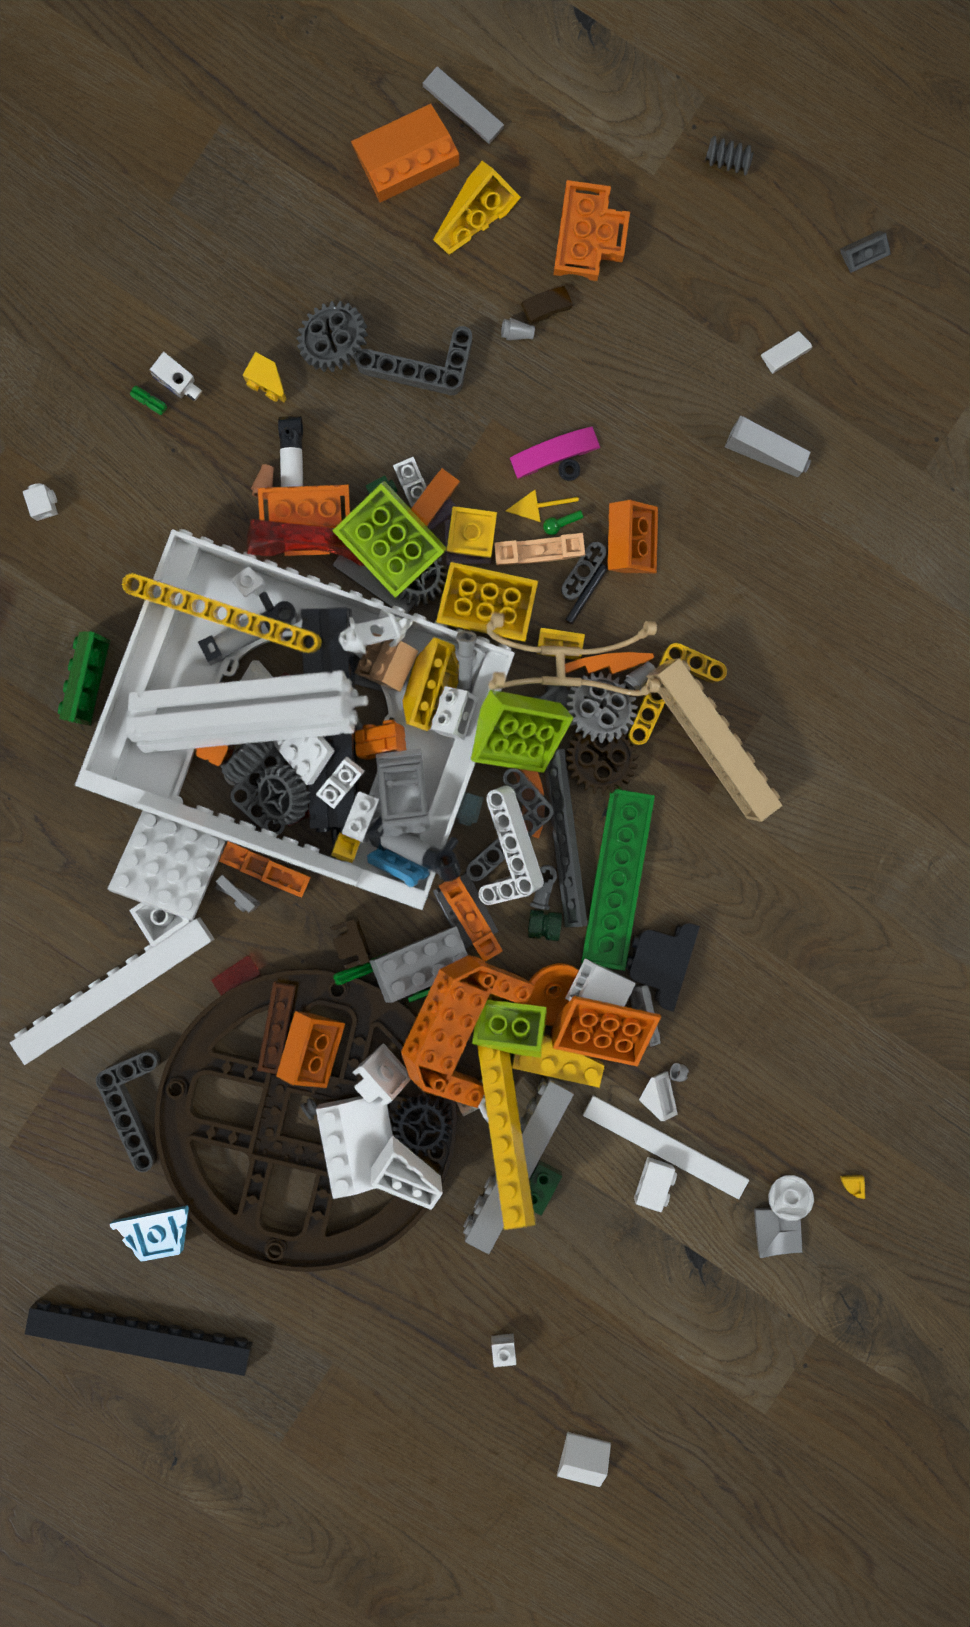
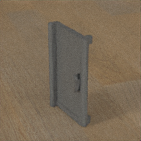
[433,872,498,949]

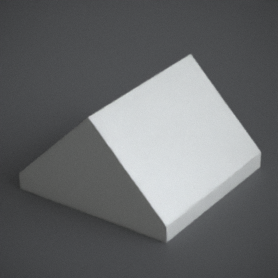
[129,903,191,948]
[557,1432,611,1487]

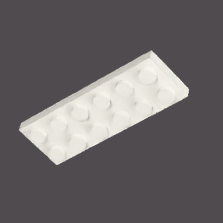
[241,660,334,785]

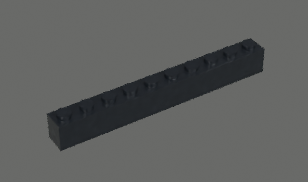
[25,1300,253,1376]

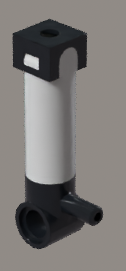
[278,416,303,487]

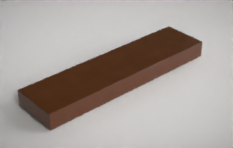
[257,981,296,1074]

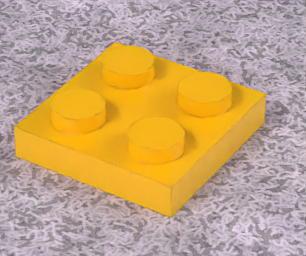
[447,506,497,558]

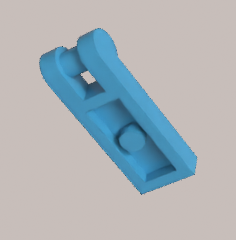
[367,849,429,887]

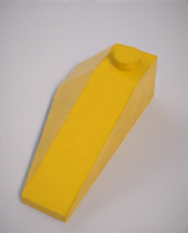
[433,161,521,255]

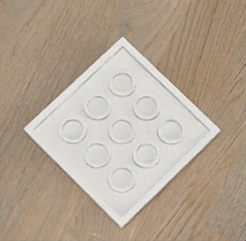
[108,810,227,921]

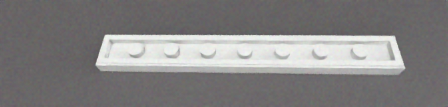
[582,1095,749,1199]

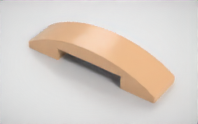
[494,533,585,565]

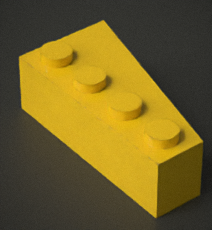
[511,1033,604,1088]

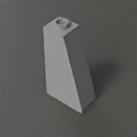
[725,416,811,477]

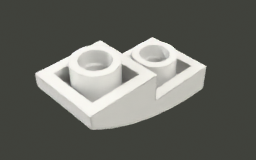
[393,457,427,507]
[316,757,364,809]

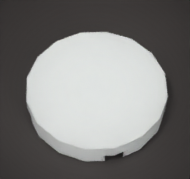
[768,1175,814,1221]

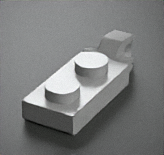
[629,985,660,1047]

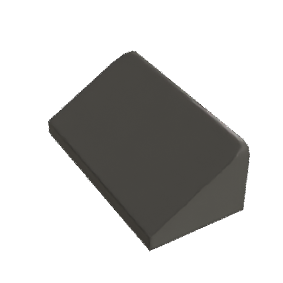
[840,231,891,273]

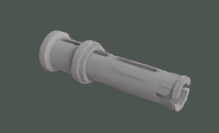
[456,631,477,694]

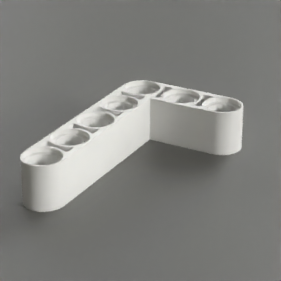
[479,785,544,905]

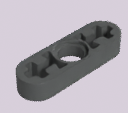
[561,542,606,600]

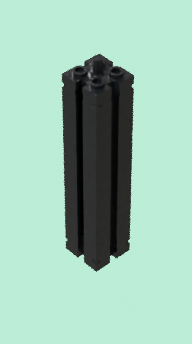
[301,607,359,844]

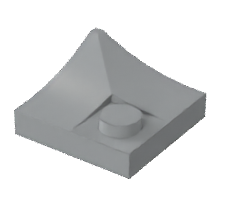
[215,875,261,913]
[754,1207,802,1258]

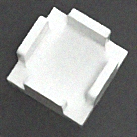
[353,1043,411,1106]

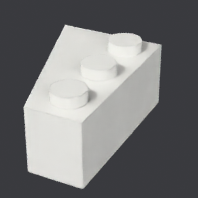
[371,1135,443,1210]

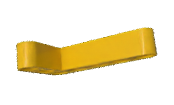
[628,643,727,745]

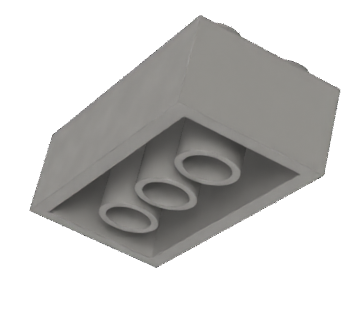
[370,926,468,1003]

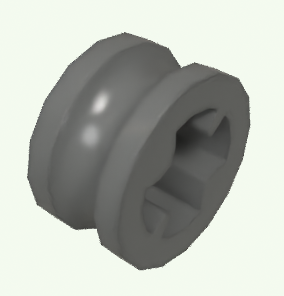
[300,1097,318,1120]

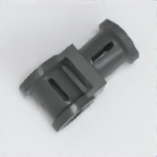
[530,865,557,910]

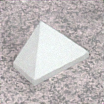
[639,1071,678,1121]

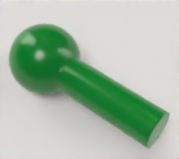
[543,510,584,535]

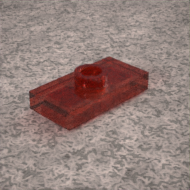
[211,955,261,996]

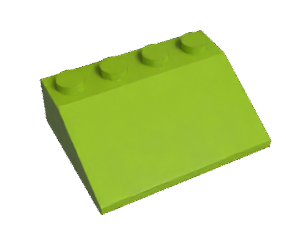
[332,481,447,598]
[471,690,573,773]

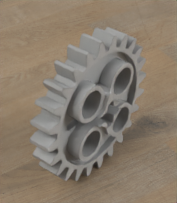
[565,672,638,743]

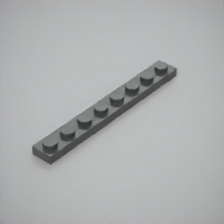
[545,749,588,928]

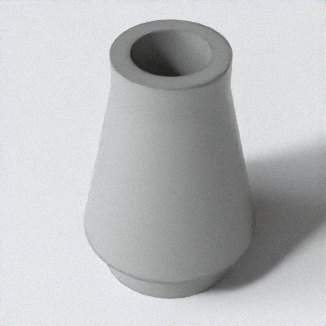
[501,318,535,340]
[624,661,656,690]

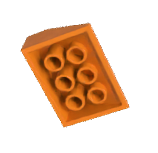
[351,104,459,203]
[551,996,661,1067]

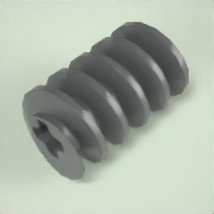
[704,136,754,176]

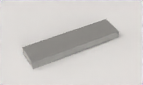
[423,66,504,144]
[333,547,415,614]

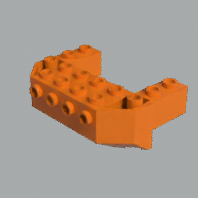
[401,955,535,1108]

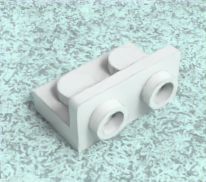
[342,792,381,843]

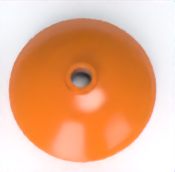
[527,963,579,1026]

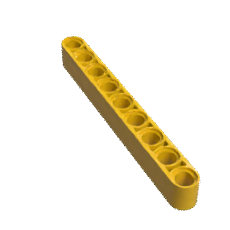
[122,574,322,653]

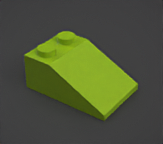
[472,1000,547,1058]

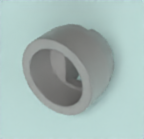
[670,1063,689,1082]

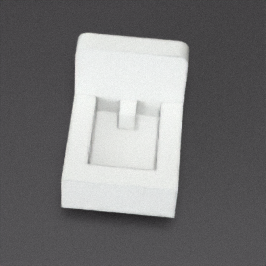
[232,567,265,597]

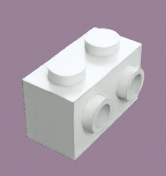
[431,686,478,740]
[634,1157,677,1213]

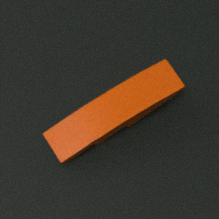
[565,652,654,676]
[219,841,311,898]

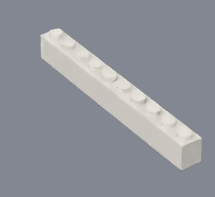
[10,917,215,1065]

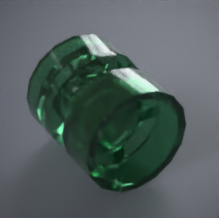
[528,909,562,941]

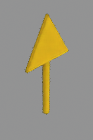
[506,490,579,522]

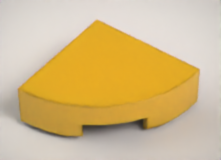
[841,1175,865,1199]

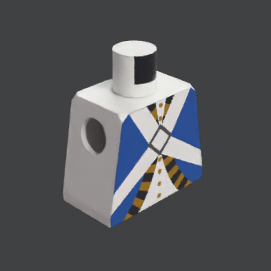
[150,352,202,401]

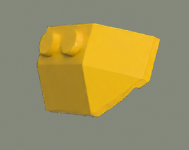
[402,637,459,731]

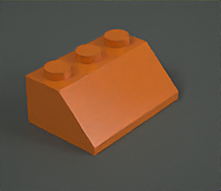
[608,500,658,574]
[276,1011,345,1088]

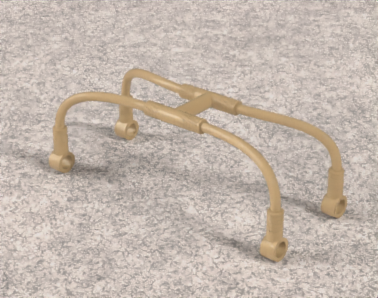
[486,613,660,696]

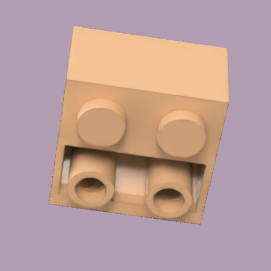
[355,633,419,692]

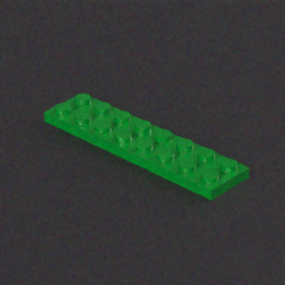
[581,789,655,971]

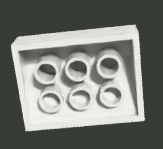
[316,1096,393,1199]

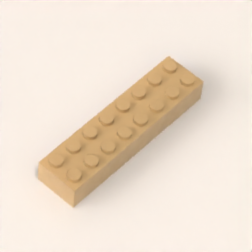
[647,658,783,822]

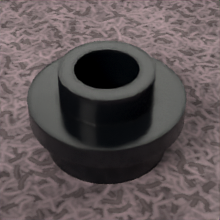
[558,459,581,481]

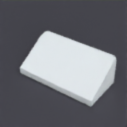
[761,331,813,374]

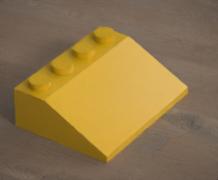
[436,562,538,642]

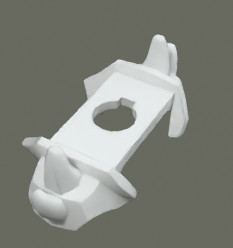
[339,610,413,654]

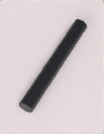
[565,564,608,624]

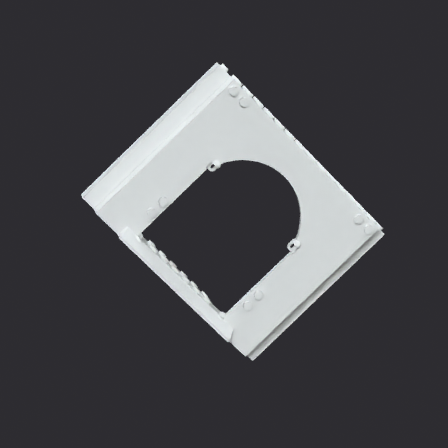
[75,529,515,910]

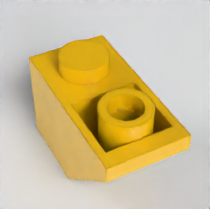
[243,352,286,402]

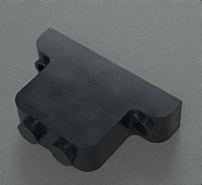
[626,922,700,1012]

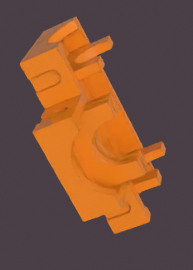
[553,180,630,281]
[258,484,350,556]

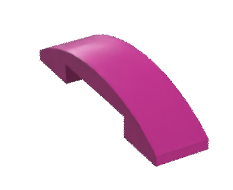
[510,427,600,479]

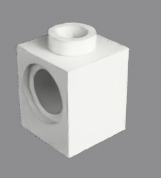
[491,1334,516,1367]

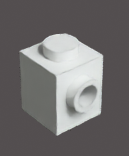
[23,483,58,521]

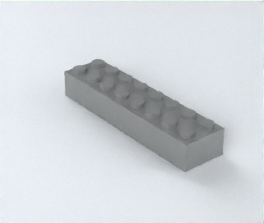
[463,1076,574,1254]

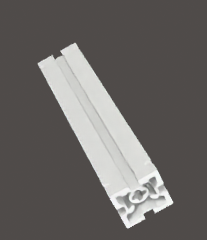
[126,671,368,753]

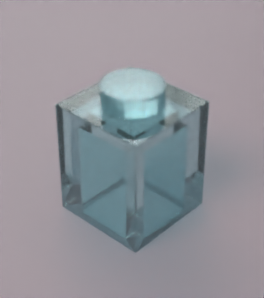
[456,792,484,826]

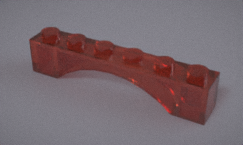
[247,519,365,566]

